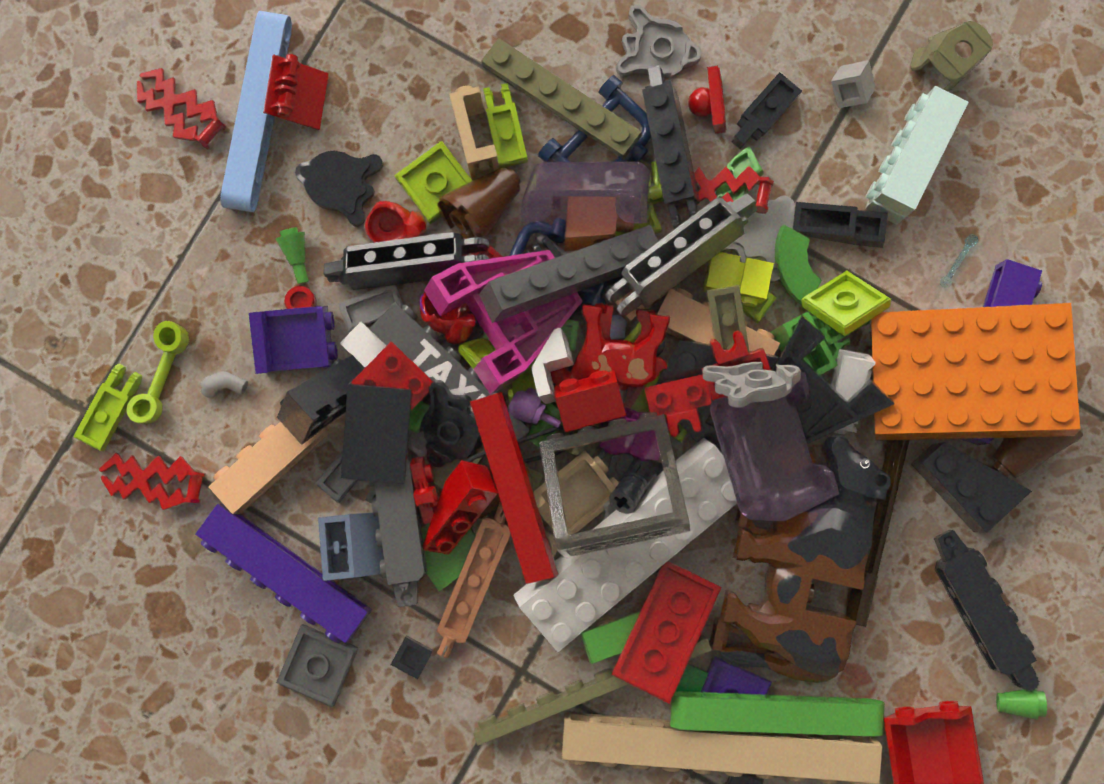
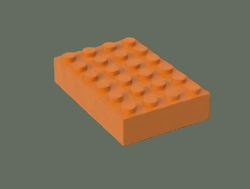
[871,303,1080,440]

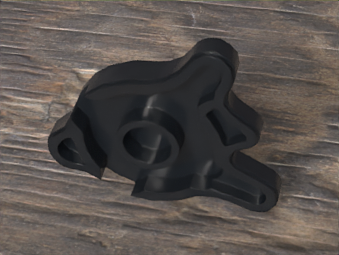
[295,150,383,226]
[420,380,481,467]

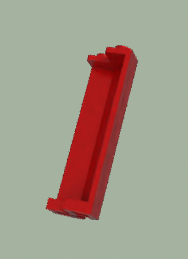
[883,701,984,784]

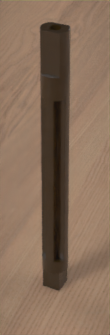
[846,440,910,627]

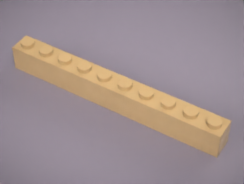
[562,712,882,784]

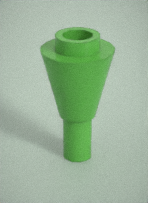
[275,227,309,284]

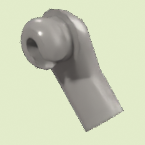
[201,371,248,398]

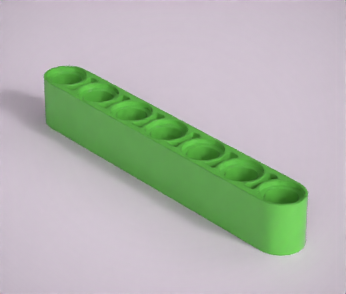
[670,691,885,736]

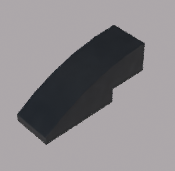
[793,202,888,248]

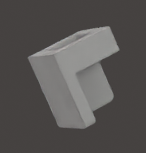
[831,60,875,108]

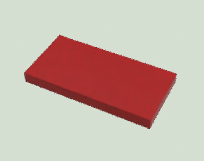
[611,561,722,704]

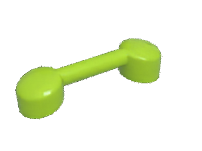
[126,321,189,424]

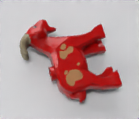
[550,303,670,390]

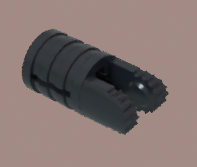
[609,458,658,514]

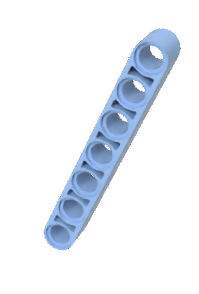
[221,11,292,212]

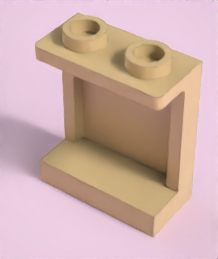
[449,86,499,181]
[533,450,619,551]

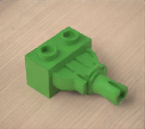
[770,311,871,375]

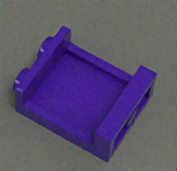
[249,305,338,374]

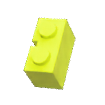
[702,252,774,307]

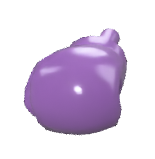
[509,388,561,428]

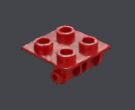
[263,54,329,130]
[351,341,433,410]

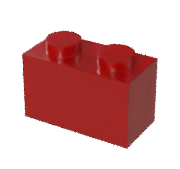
[554,370,626,432]

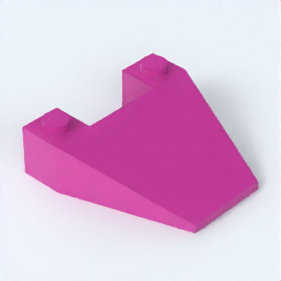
[424,250,583,395]

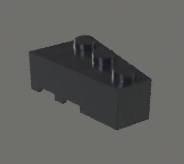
[277,355,364,445]
[911,442,1032,533]

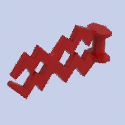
[137,68,226,150]
[694,166,774,214]
[99,453,206,510]

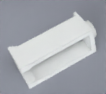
[830,349,876,434]

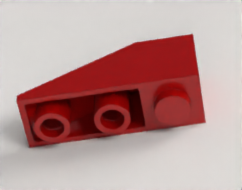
[422,460,498,555]

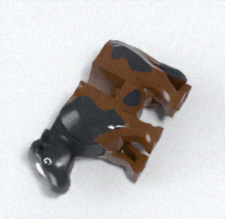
[709,435,891,683]

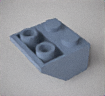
[318,513,384,581]

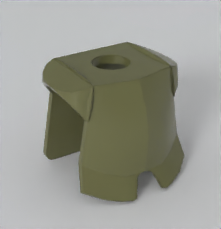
[911,21,993,92]

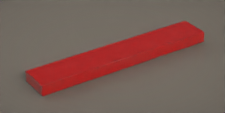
[470,392,558,584]

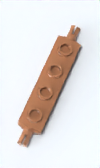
[437,501,511,658]

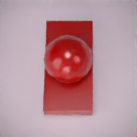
[688,65,727,134]

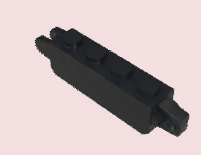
[642,65,700,229]
[324,232,489,290]
[934,530,1040,692]

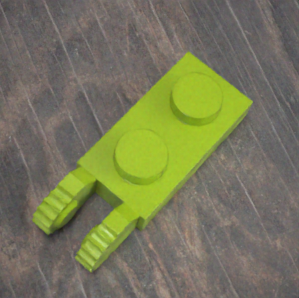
[483,83,528,168]
[74,364,142,451]

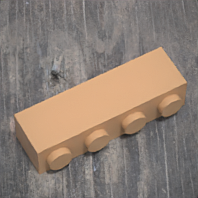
[657,288,780,355]
[209,422,331,514]

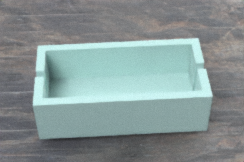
[865,86,969,225]

